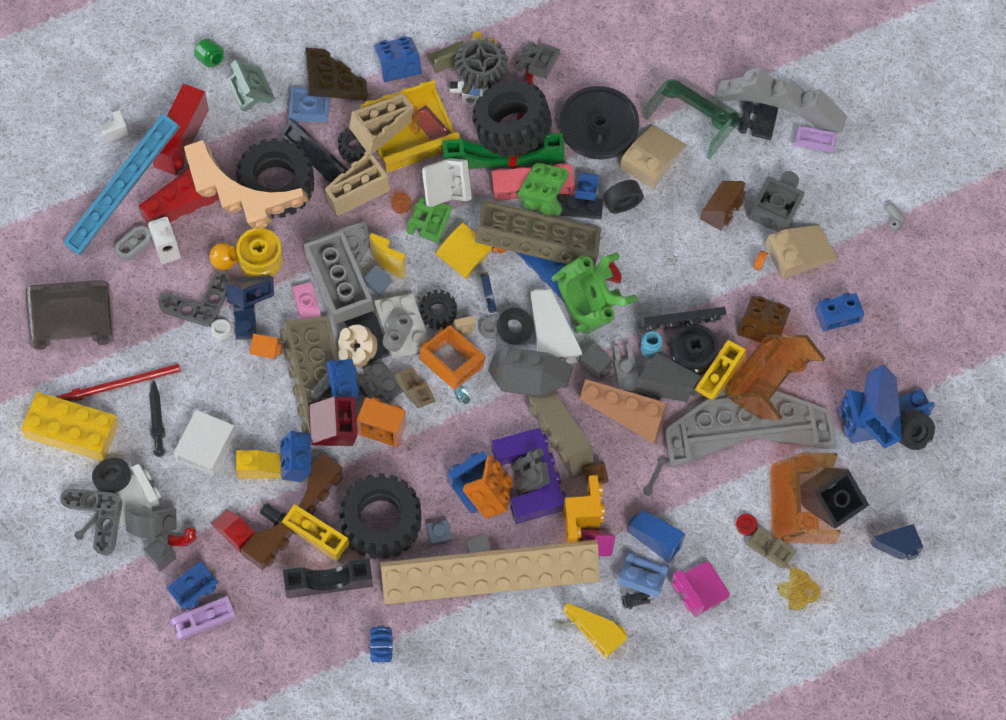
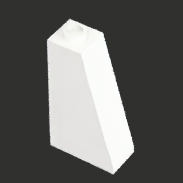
[530,288,582,363]

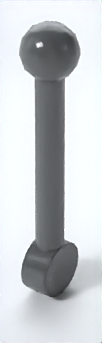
[644,457,667,496]
[74,507,101,540]

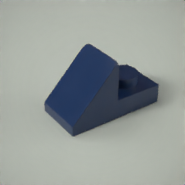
[233,304,257,340]

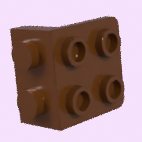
[738,296,790,348]

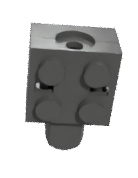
[749,171,805,232]

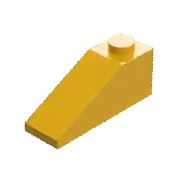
[695,340,747,401]
[236,450,281,479]
[282,504,349,562]
[562,603,628,659]

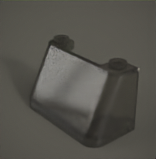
[25,280,114,350]

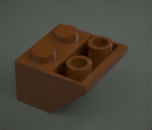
[700,181,746,231]

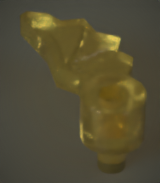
[410,106,422,134]

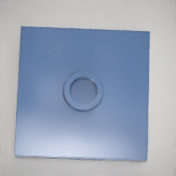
[288,87,330,123]

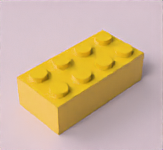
[21,392,119,461]

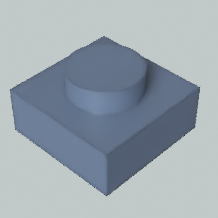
[426,519,452,546]

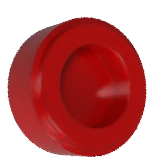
[735,514,757,536]

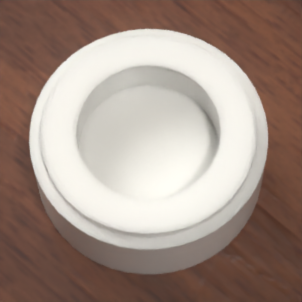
[210,319,232,340]

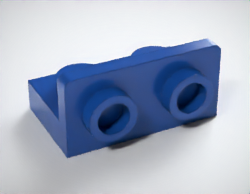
[898,388,935,416]

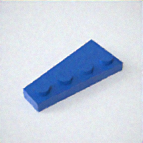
[515,252,567,303]

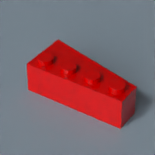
[138,168,220,223]

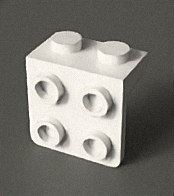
[422,158,472,207]
[109,464,161,526]

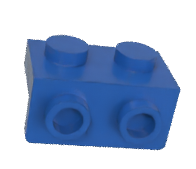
[327,359,360,401]
[166,561,219,609]

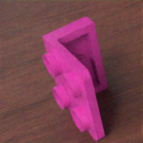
[671,561,730,618]

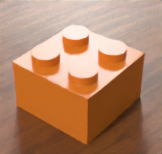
[357,397,406,448]

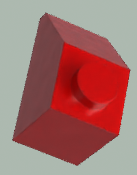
[211,510,254,553]

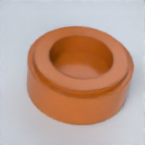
[753,250,769,271]

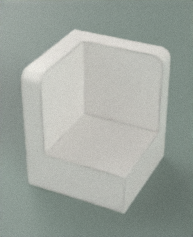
[100,110,129,143]

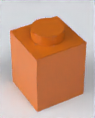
[249,334,283,359]

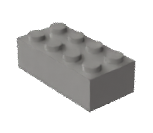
[304,231,373,325]

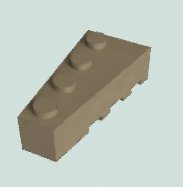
[528,392,594,479]

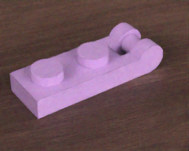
[171,596,236,641]

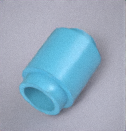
[640,331,663,358]

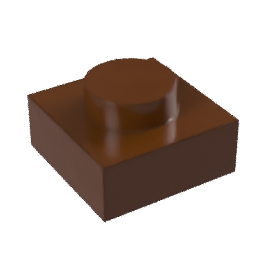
[582,460,609,485]

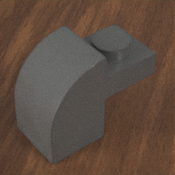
[126,506,177,538]

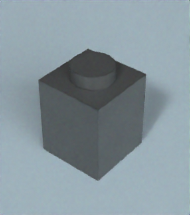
[579,344,612,380]
[143,536,177,572]

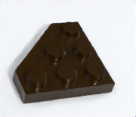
[304,47,368,101]

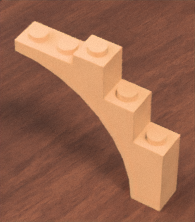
[184,140,309,229]

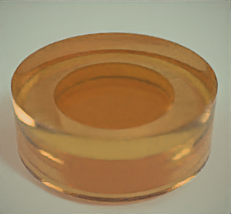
[391,193,412,214]

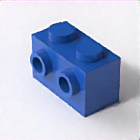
[815,293,865,332]
[280,431,312,483]

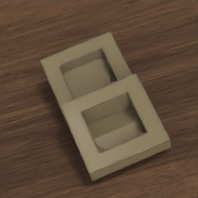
[394,367,436,408]
[746,527,796,569]

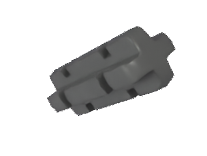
[310,372,331,400]

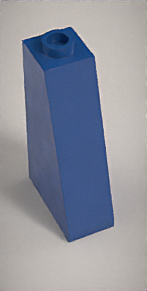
[859,364,902,449]

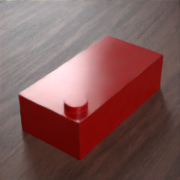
[153,83,209,175]

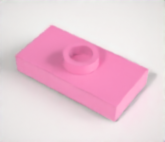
[292,282,322,319]

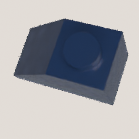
[226,276,274,308]
[871,524,923,560]

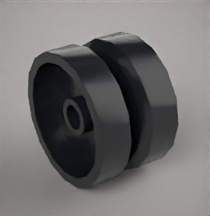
[671,324,718,375]

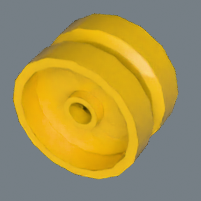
[236,228,283,277]

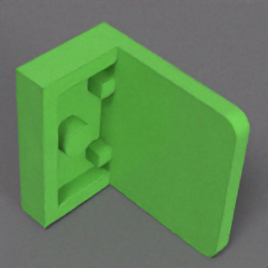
[517,163,569,216]

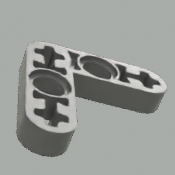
[159,271,231,327]
[60,489,122,556]

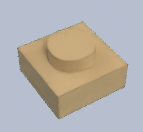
[453,316,476,336]

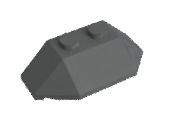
[489,347,573,397]

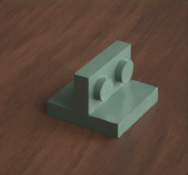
[227,60,275,112]

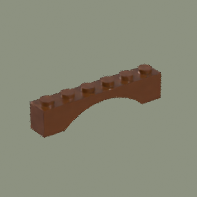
[241,453,343,571]

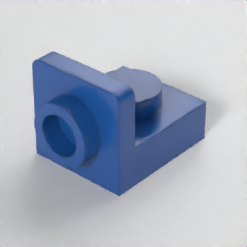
[575,172,599,201]

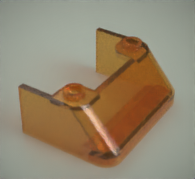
[725,334,826,420]
[770,452,841,544]

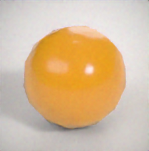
[209,242,238,271]

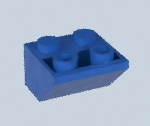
[838,389,875,443]

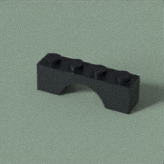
[283,558,373,599]

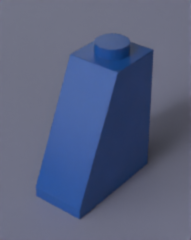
[628,510,686,563]

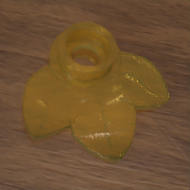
[777,568,821,610]

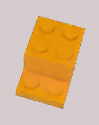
[563,475,605,543]

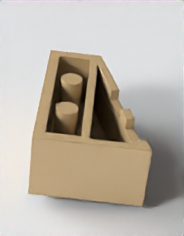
[349,93,414,156]
[325,152,390,217]

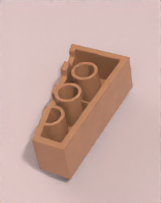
[580,379,669,444]

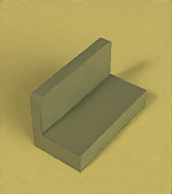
[427,40,470,73]

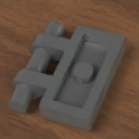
[515,42,560,79]
[356,358,403,403]
[511,448,550,496]

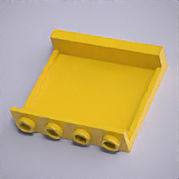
[360,80,461,173]

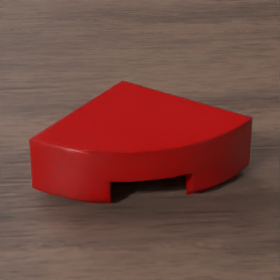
[606,262,622,284]

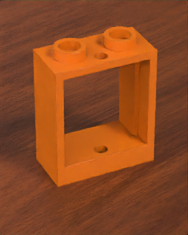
[419,325,486,390]

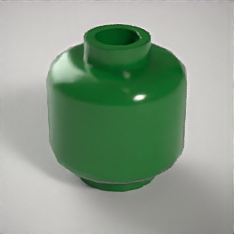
[194,38,224,68]

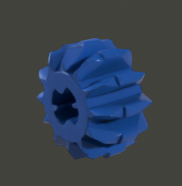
[369,626,393,664]

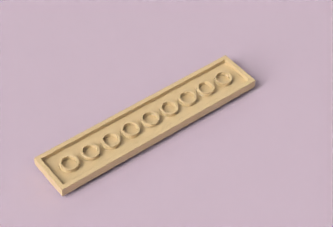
[380,540,600,604]

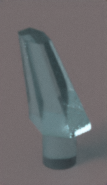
[453,385,470,404]

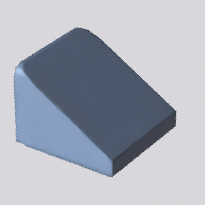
[364,264,393,296]

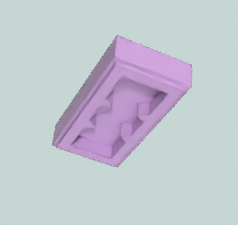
[794,125,837,153]

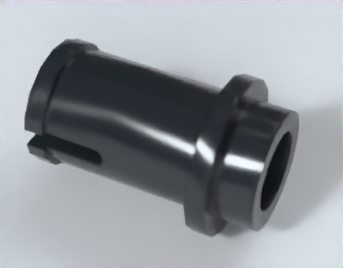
[260,503,286,526]
[622,592,651,610]

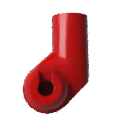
[167,528,197,547]

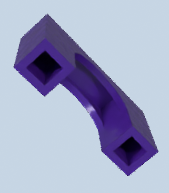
[491,428,567,524]

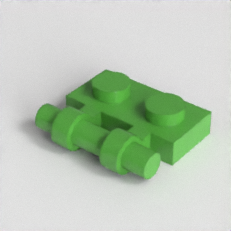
[406,197,452,244]

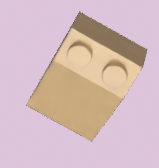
[620,125,686,189]
[765,225,837,280]

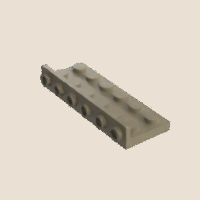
[475,200,601,266]
[280,316,339,441]

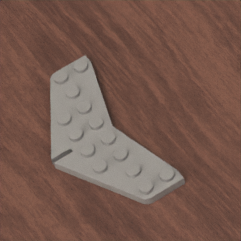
[665,378,837,467]

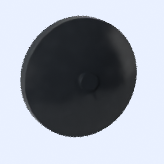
[559,86,639,160]

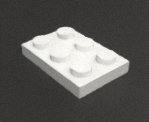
[373,293,429,359]

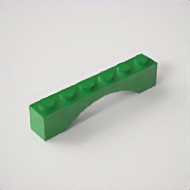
[443,133,565,169]

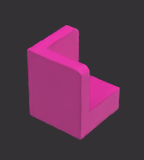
[581,529,616,556]

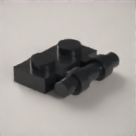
[738,101,778,140]

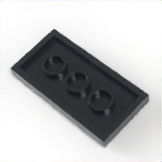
[638,306,727,332]

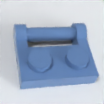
[617,552,669,598]

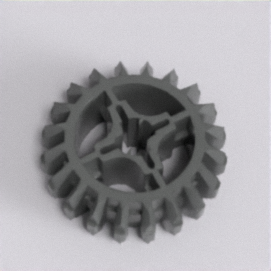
[455,37,508,88]

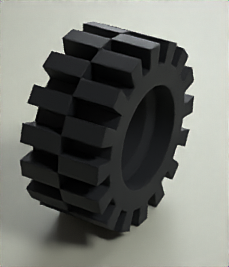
[338,127,366,163]
[420,290,457,330]

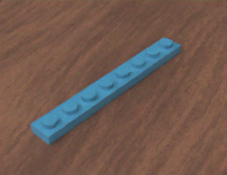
[63,113,180,256]

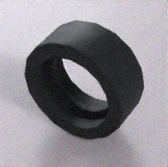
[603,180,644,214]

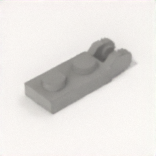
[613,343,642,396]

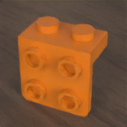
[463,455,513,519]

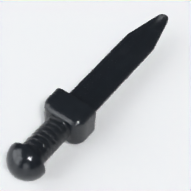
[149,381,166,457]

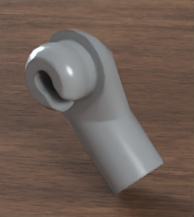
[886,203,905,231]

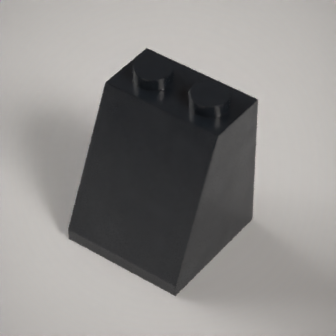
[794,467,869,529]

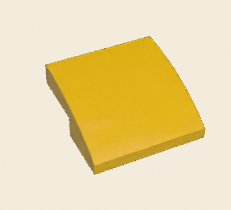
[435,222,494,279]
[370,233,406,279]

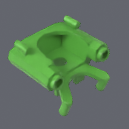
[552,252,638,334]

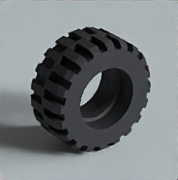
[472,80,552,157]
[236,138,315,218]
[339,473,422,560]

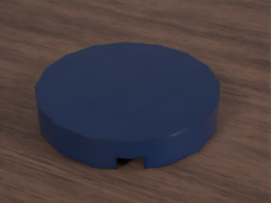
[480,272,497,313]

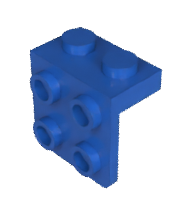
[374,36,422,82]
[447,451,487,513]

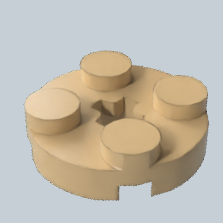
[338,325,377,367]

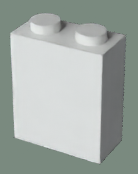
[173,410,236,476]

